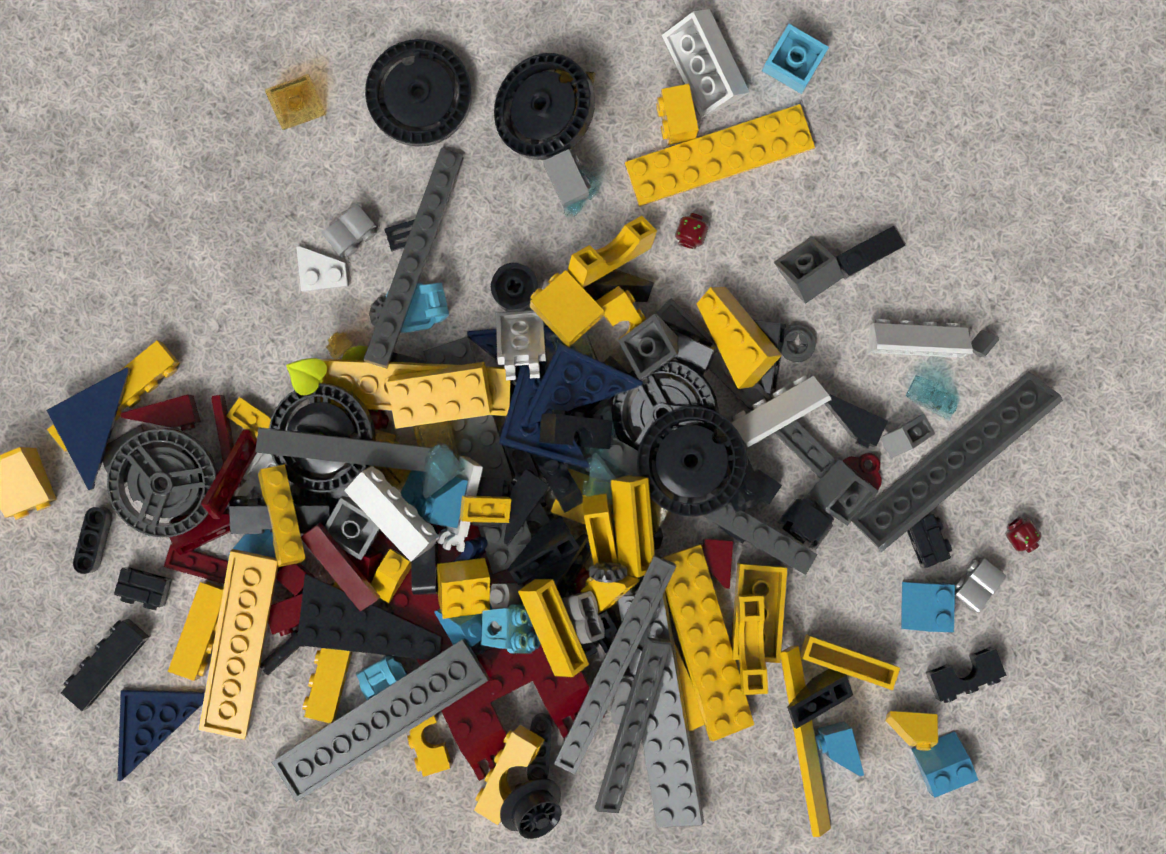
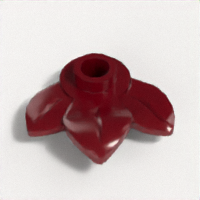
[843,453,882,490]

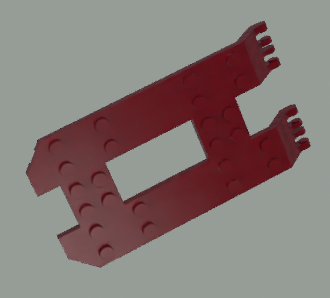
[370,522,605,781]

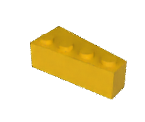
[696,287,782,389]

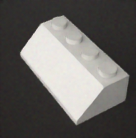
[662,9,750,118]
[868,319,973,358]
[731,375,831,448]
[344,466,439,562]

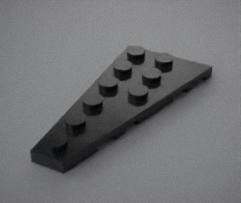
[297,573,442,660]

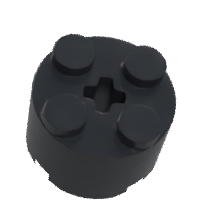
[490,262,538,312]
[778,497,834,550]

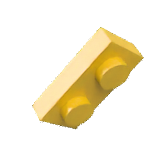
[226,397,271,437]
[460,495,511,523]

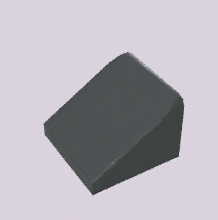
[971,330,999,357]

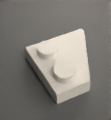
[296,246,349,292]

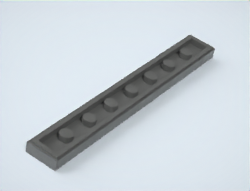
[256,427,453,474]
[595,637,671,813]

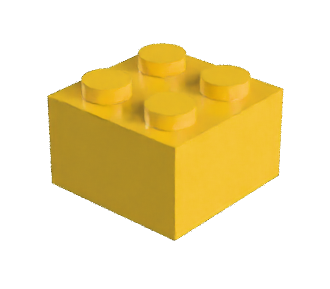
[656,84,699,145]
[437,558,490,619]

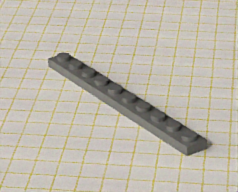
[364,148,463,369]
[655,298,837,479]
[600,436,818,575]
[554,554,677,774]

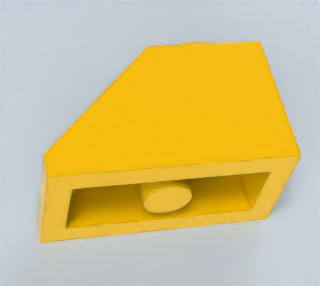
[371,549,411,603]
[581,575,639,614]
[885,711,938,751]

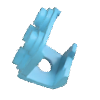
[386,283,449,333]
[481,604,541,653]
[356,655,407,700]

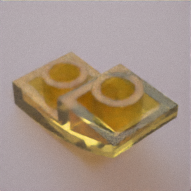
[326,331,354,361]

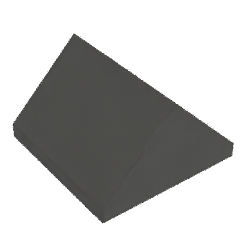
[618,314,679,380]

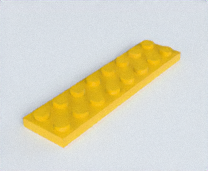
[624,104,815,207]
[320,359,511,416]
[662,544,754,742]
[199,549,278,740]

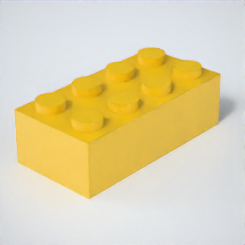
[386,362,493,429]
[731,563,787,663]

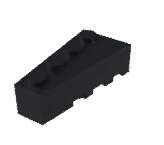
[228,491,329,534]

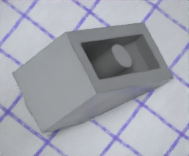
[881,414,935,458]

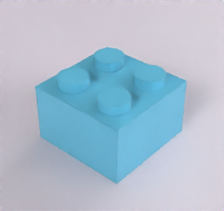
[762,24,829,94]

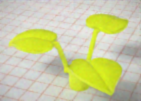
[286,345,368,435]

